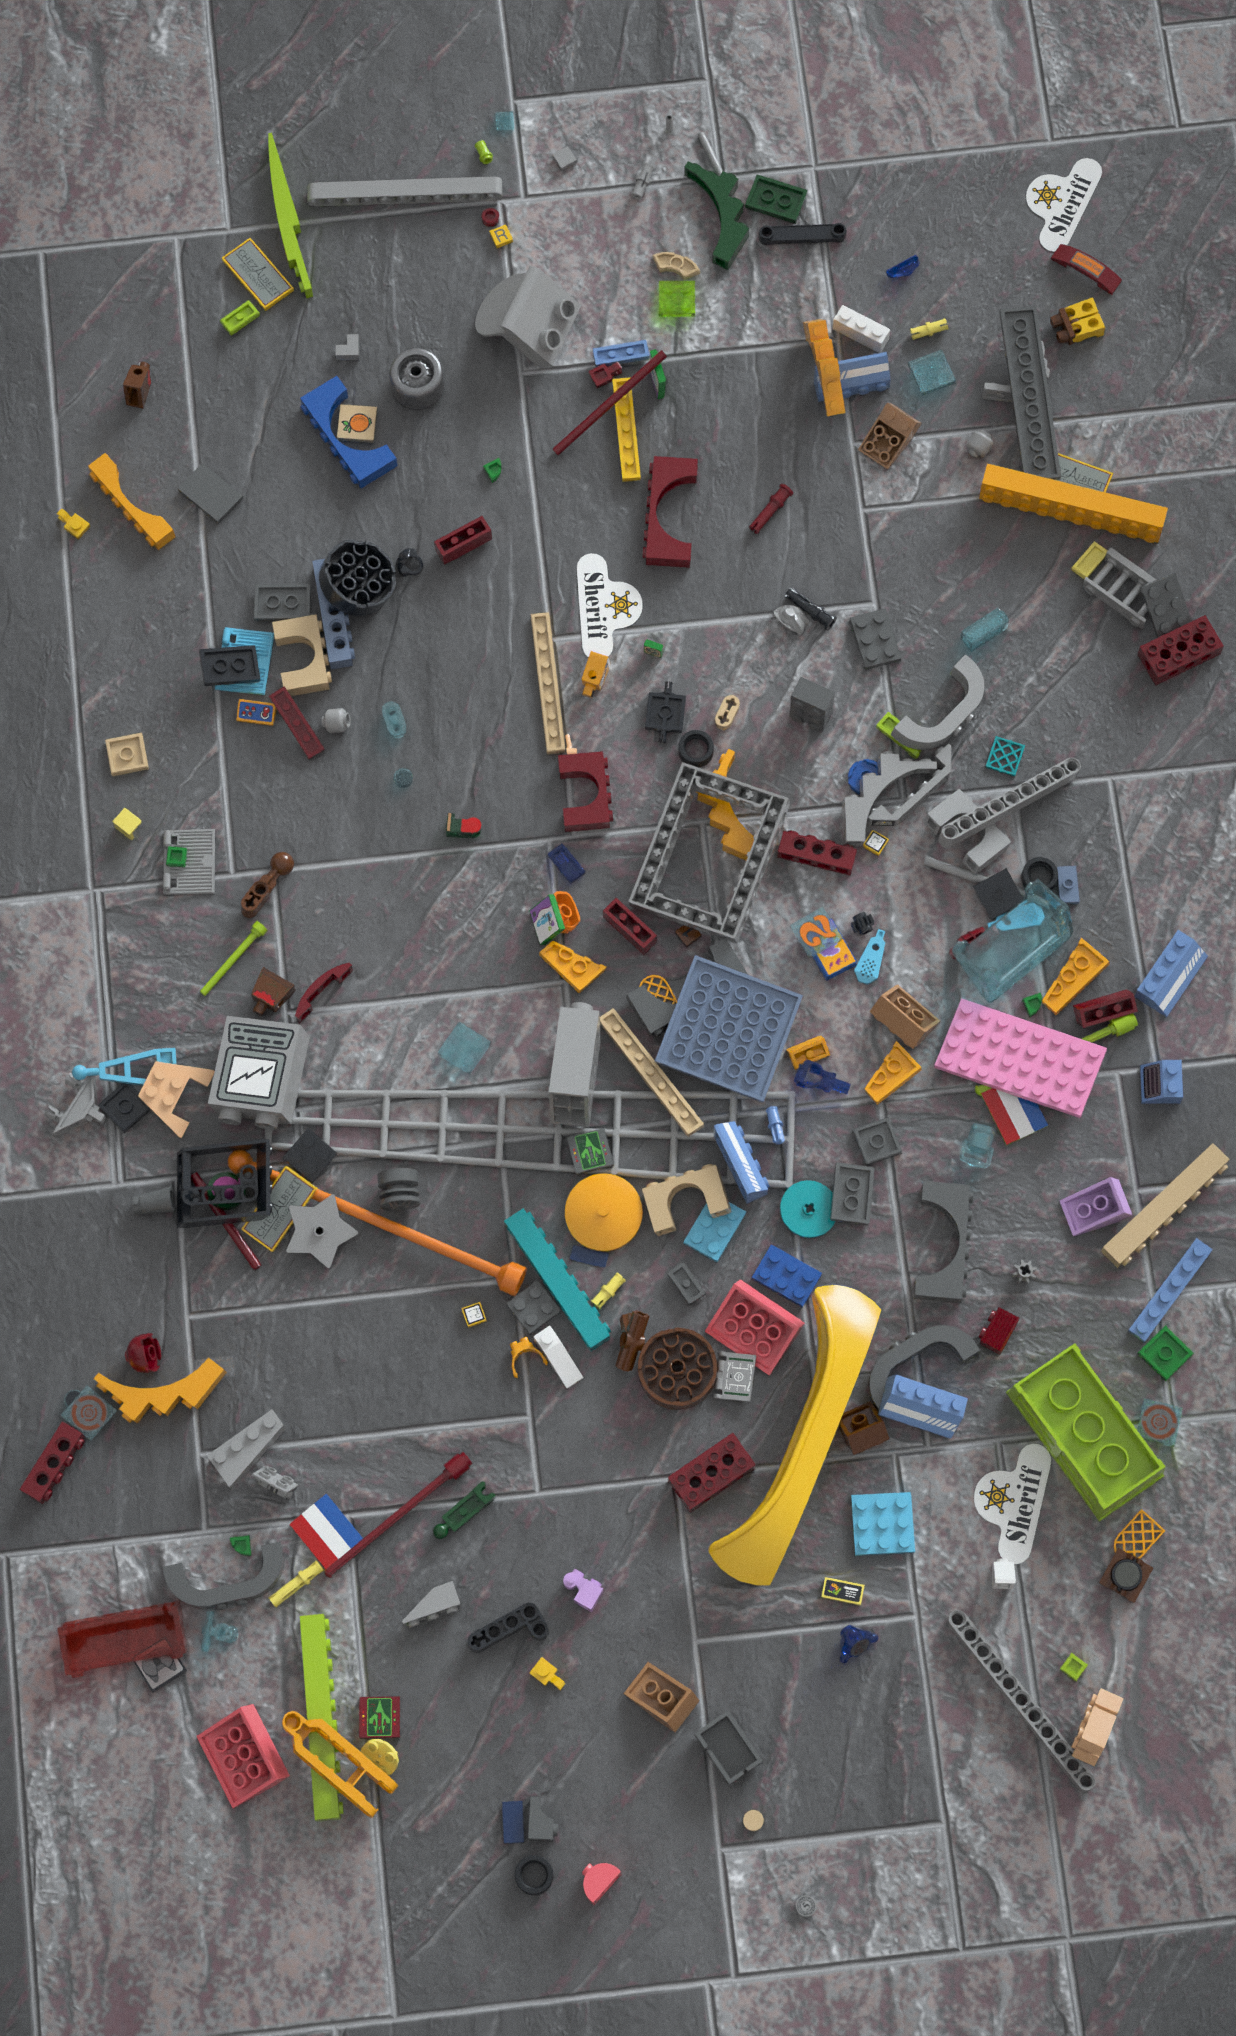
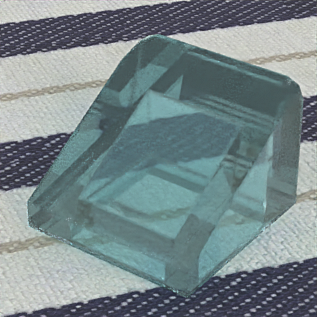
[496,111,514,130]

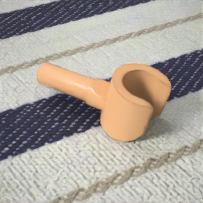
[565,734,577,754]

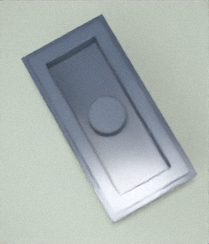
[1057,866,1079,905]

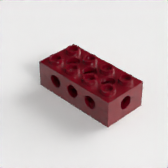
[1137,615,1224,686]
[668,1433,756,1513]

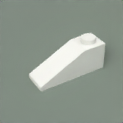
[534,1326,583,1389]

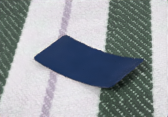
[570,1245,609,1268]

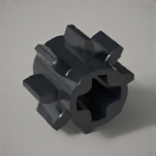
[851,912,875,935]

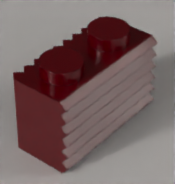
[978,1307,1020,1355]

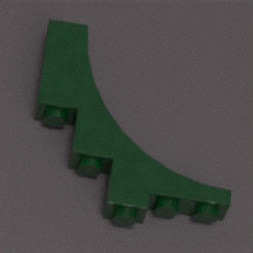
[684,161,749,270]

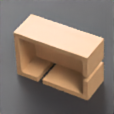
[1071,1689,1123,1766]

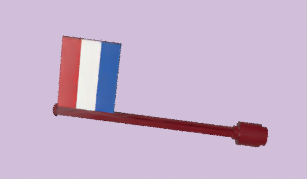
[289,1452,473,1578]

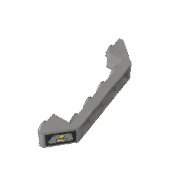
[867,744,951,826]

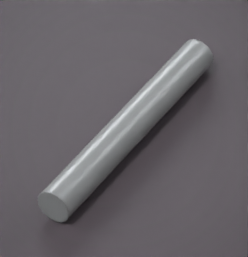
[698,132,723,176]

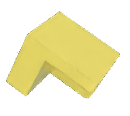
[112,808,142,840]

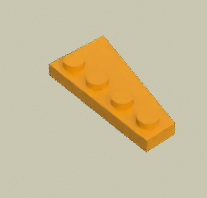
[1042,938,1109,1015]

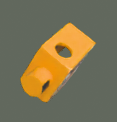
[581,651,611,698]

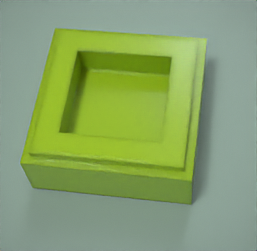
[1059,1653,1088,1682]

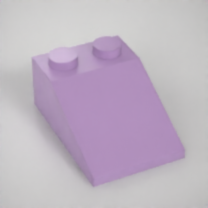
[1060,1177,1132,1236]

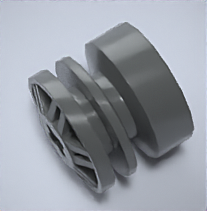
[377,1168,420,1211]

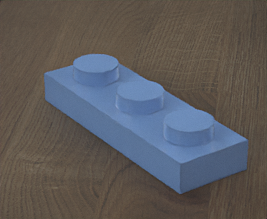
[593,340,649,367]

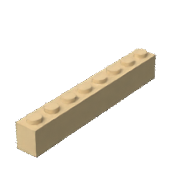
[1101,1143,1230,1268]

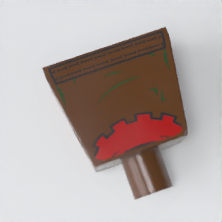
[123,361,151,409]
[251,967,296,1016]

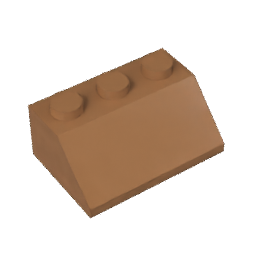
[870,984,941,1049]

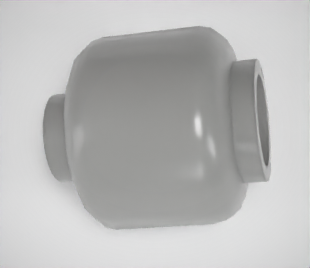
[966,429,993,458]
[321,708,351,733]

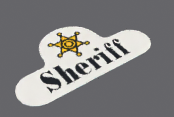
[1026,158,1102,252]
[577,553,642,657]
[974,1444,1051,1564]

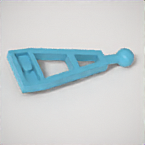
[72,1048,176,1086]

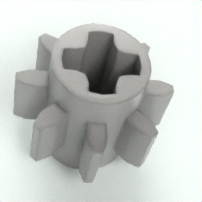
[1012,1260,1037,1285]

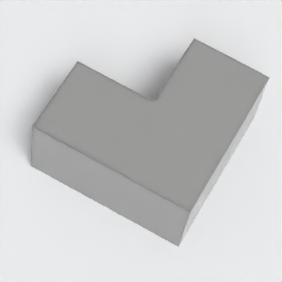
[336,334,359,360]

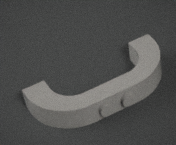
[891,654,984,750]

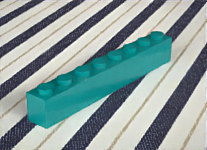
[504,1208,611,1352]

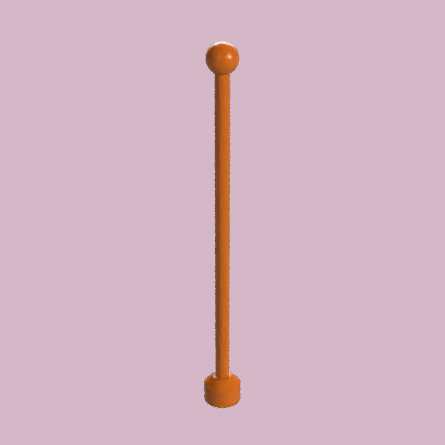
[228,1150,527,1297]

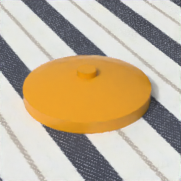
[565,1174,643,1252]

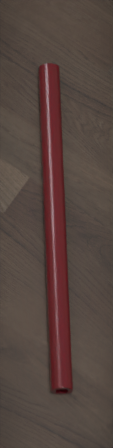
[553,350,667,456]

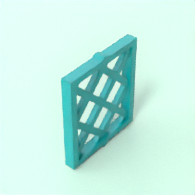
[986,736,1025,777]

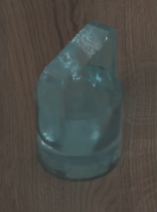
[959,1123,995,1168]

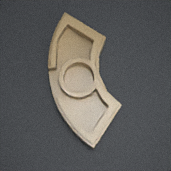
[652,252,700,280]

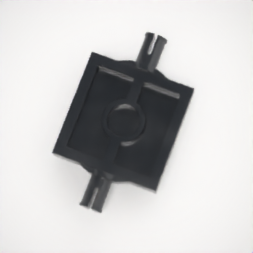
[645,681,686,743]

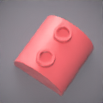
[582,1863,621,1905]

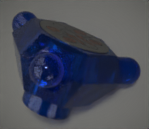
[840,1625,879,1663]

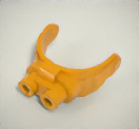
[510,1337,548,1378]

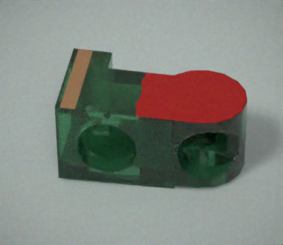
[446,813,482,838]

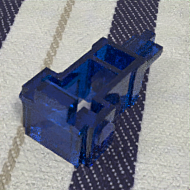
[794,1059,851,1094]

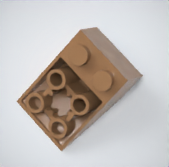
[858,403,922,469]

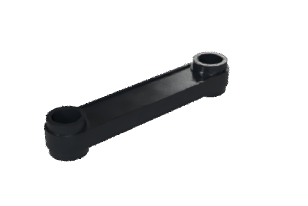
[758,223,847,245]

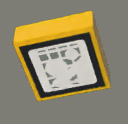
[863,830,889,856]
[462,1302,487,1328]

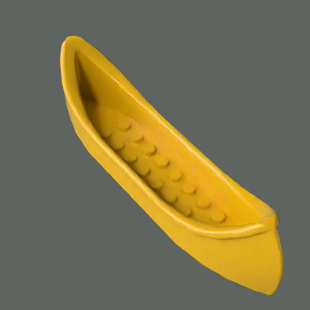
[708,1285,881,1586]

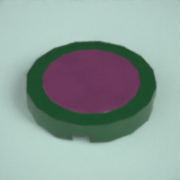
[206,1172,246,1210]

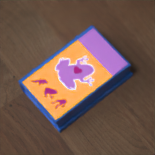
[803,919,857,981]

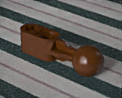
[241,852,294,918]

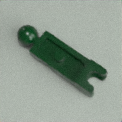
[433,1481,496,1539]

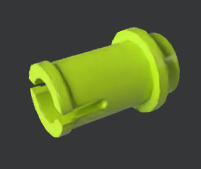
[475,140,493,164]

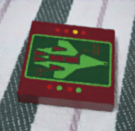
[359,1696,400,1739]

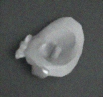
[773,605,810,636]

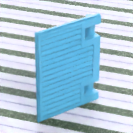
[215,627,274,695]

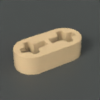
[715,695,740,730]

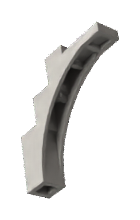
[842,751,937,846]

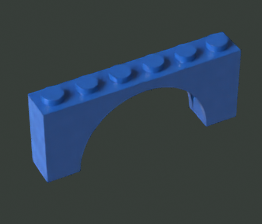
[300,376,398,488]

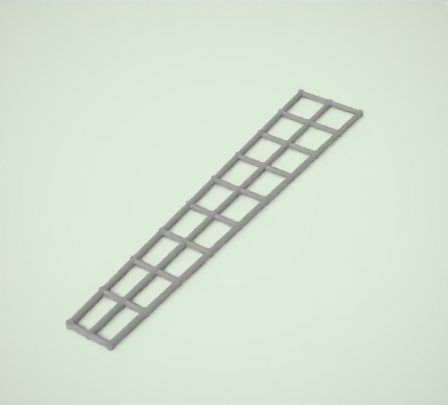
[264,1089,796,1189]

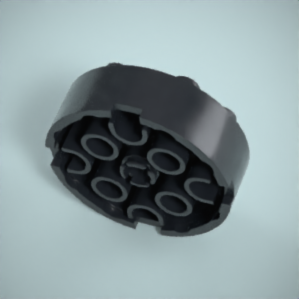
[319,539,396,616]

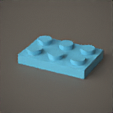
[683,1202,746,1262]

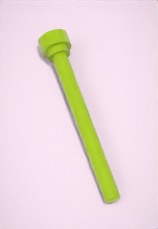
[200,921,268,996]

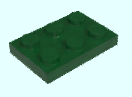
[745,174,808,224]

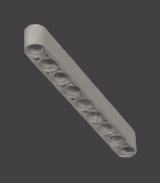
[938,758,1081,848]

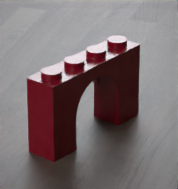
[558,751,613,832]

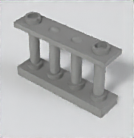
[1082,548,1156,629]

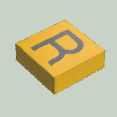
[489,225,513,248]

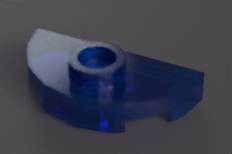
[886,255,920,278]

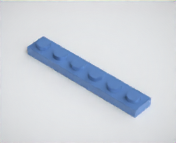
[1128,1238,1213,1343]

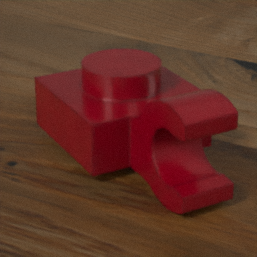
[588,362,622,389]

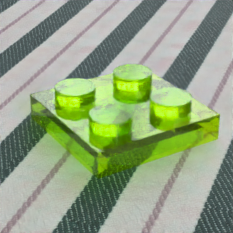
[659,281,695,317]

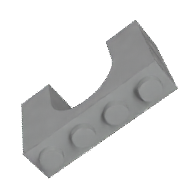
[924,789,1011,875]

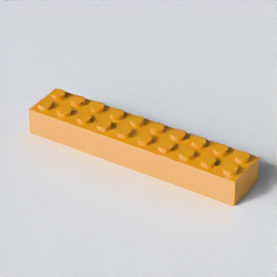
[979,464,1168,543]

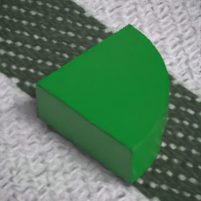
[483,458,502,483]
[1022,992,1042,1018]
[230,1535,252,1556]

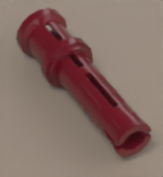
[749,483,794,534]

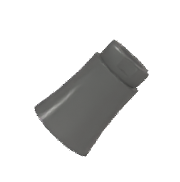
[132,1186,176,1215]

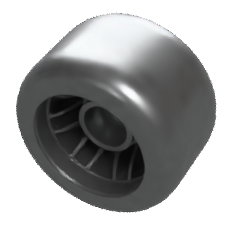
[389,348,445,409]

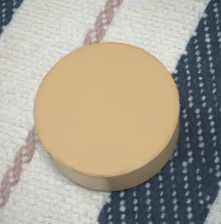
[743,1810,764,1831]

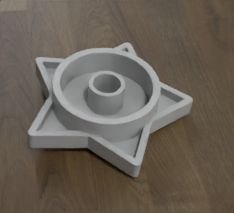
[286,1194,358,1268]

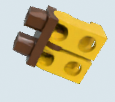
[1050,297,1105,345]

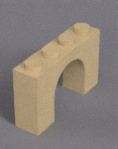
[272,615,332,696]
[642,1164,732,1236]

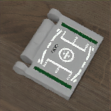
[713,1351,756,1402]

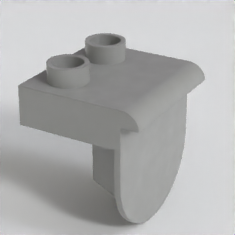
[475,266,581,367]

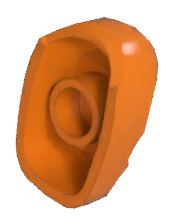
[554,891,580,934]

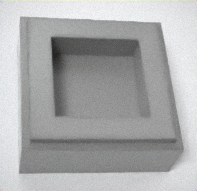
[552,146,577,171]

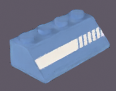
[814,352,891,402]
[1134,930,1208,1017]
[713,1121,770,1204]
[878,1375,968,1439]

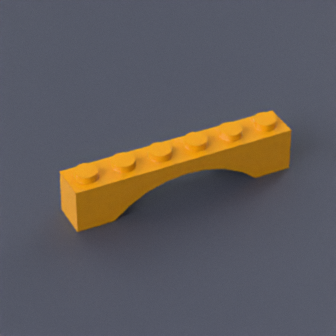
[88,453,175,550]

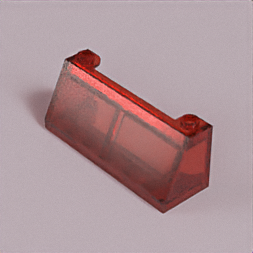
[57,1601,187,1678]

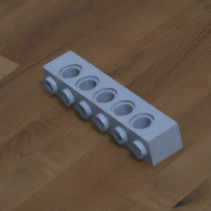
[312,559,355,669]

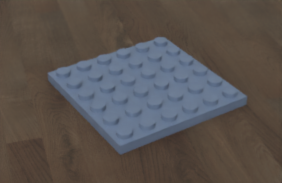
[655,955,803,1103]

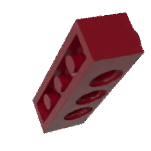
[777,830,857,876]
[19,1421,85,1505]

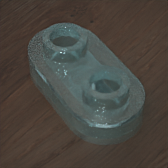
[382,701,407,738]

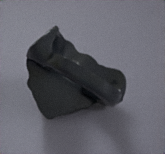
[395,548,423,577]

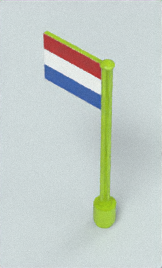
[975,1013,1138,1146]

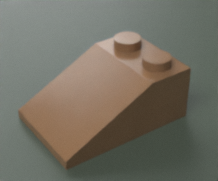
[623,1662,700,1732]

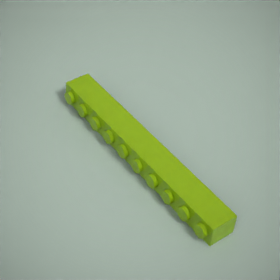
[300,1614,344,1822]

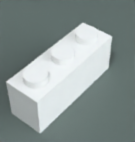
[833,305,890,353]

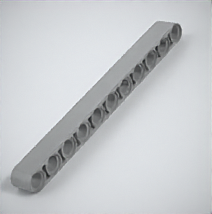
[307,177,502,207]
[947,1610,1096,1792]

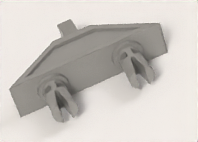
[44,1073,106,1138]

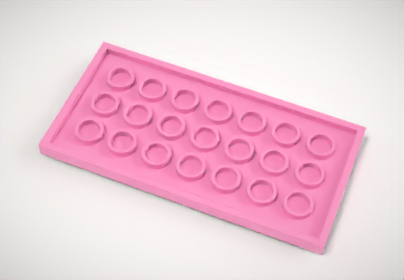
[934,998,1107,1118]

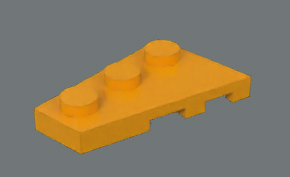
[539,941,607,993]
[865,1041,922,1105]

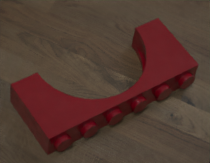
[642,456,698,568]

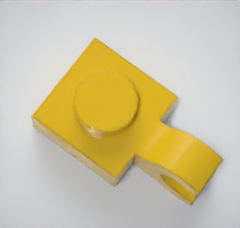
[57,508,90,540]
[530,1657,565,1690]

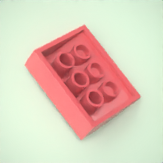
[705,1279,805,1375]
[196,1704,290,1808]

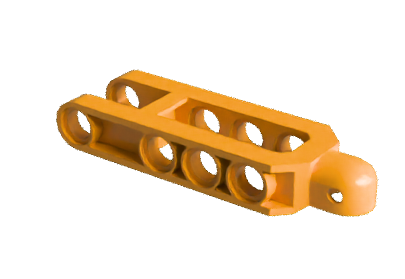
[282,1711,398,1818]

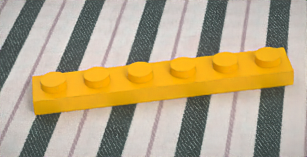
[612,377,641,482]

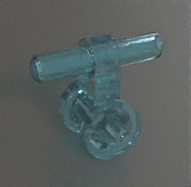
[201,1611,238,1652]

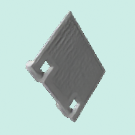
[163,829,215,895]

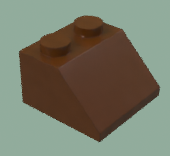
[838,1401,890,1455]

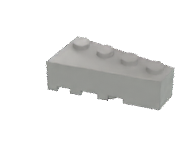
[207,1409,286,1491]

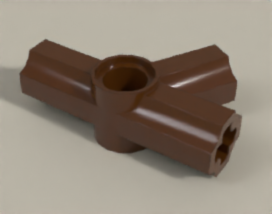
[615,1310,650,1372]

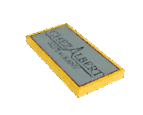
[222,238,294,311]
[1057,453,1113,493]
[241,1166,318,1252]

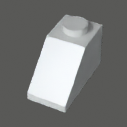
[992,1559,1016,1589]

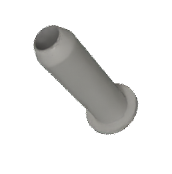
[664,115,675,135]

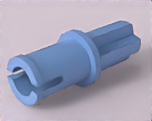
[766,1106,785,1145]

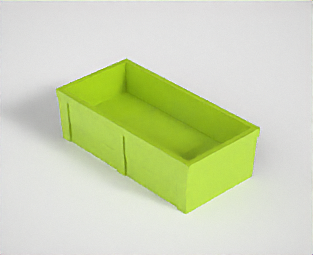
[1006,1343,1165,1522]

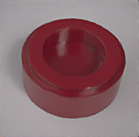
[481,208,500,227]

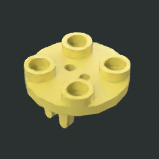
[361,1739,399,1775]

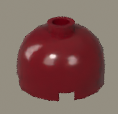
[125,1333,161,1373]

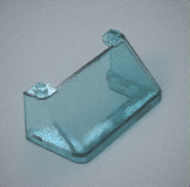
[952,879,1073,1003]

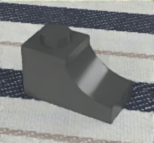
[528,1797,558,1841]

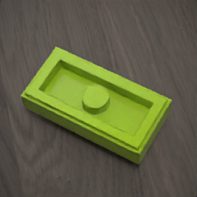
[220,300,260,336]

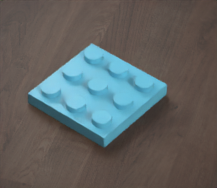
[851,1492,915,1556]

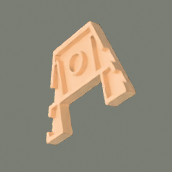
[138,1061,215,1138]

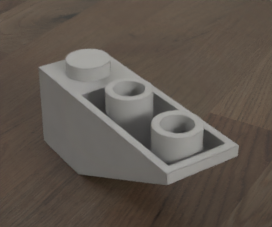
[402,1581,461,1628]

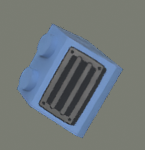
[1140,1060,1183,1104]

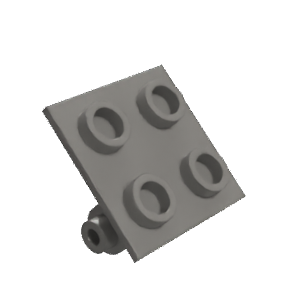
[252,1466,298,1499]

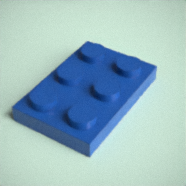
[752,1245,822,1308]

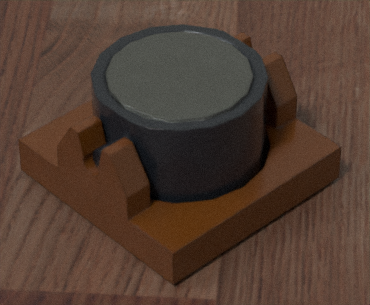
[1099,1548,1153,1603]

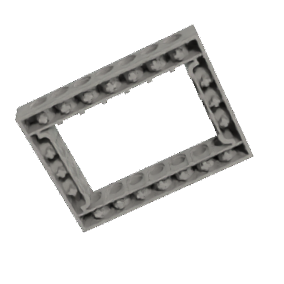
[628,762,791,944]

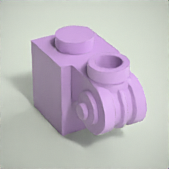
[563,1569,604,1612]

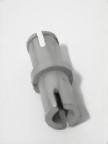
[631,163,654,200]

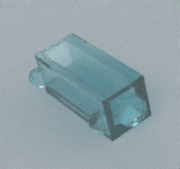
[960,608,1009,652]

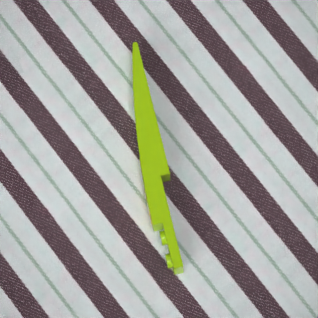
[268,132,313,299]

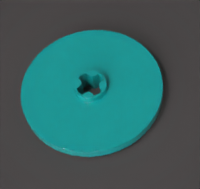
[780,1180,836,1238]

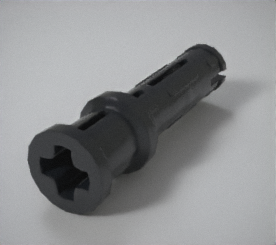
[785,587,837,631]

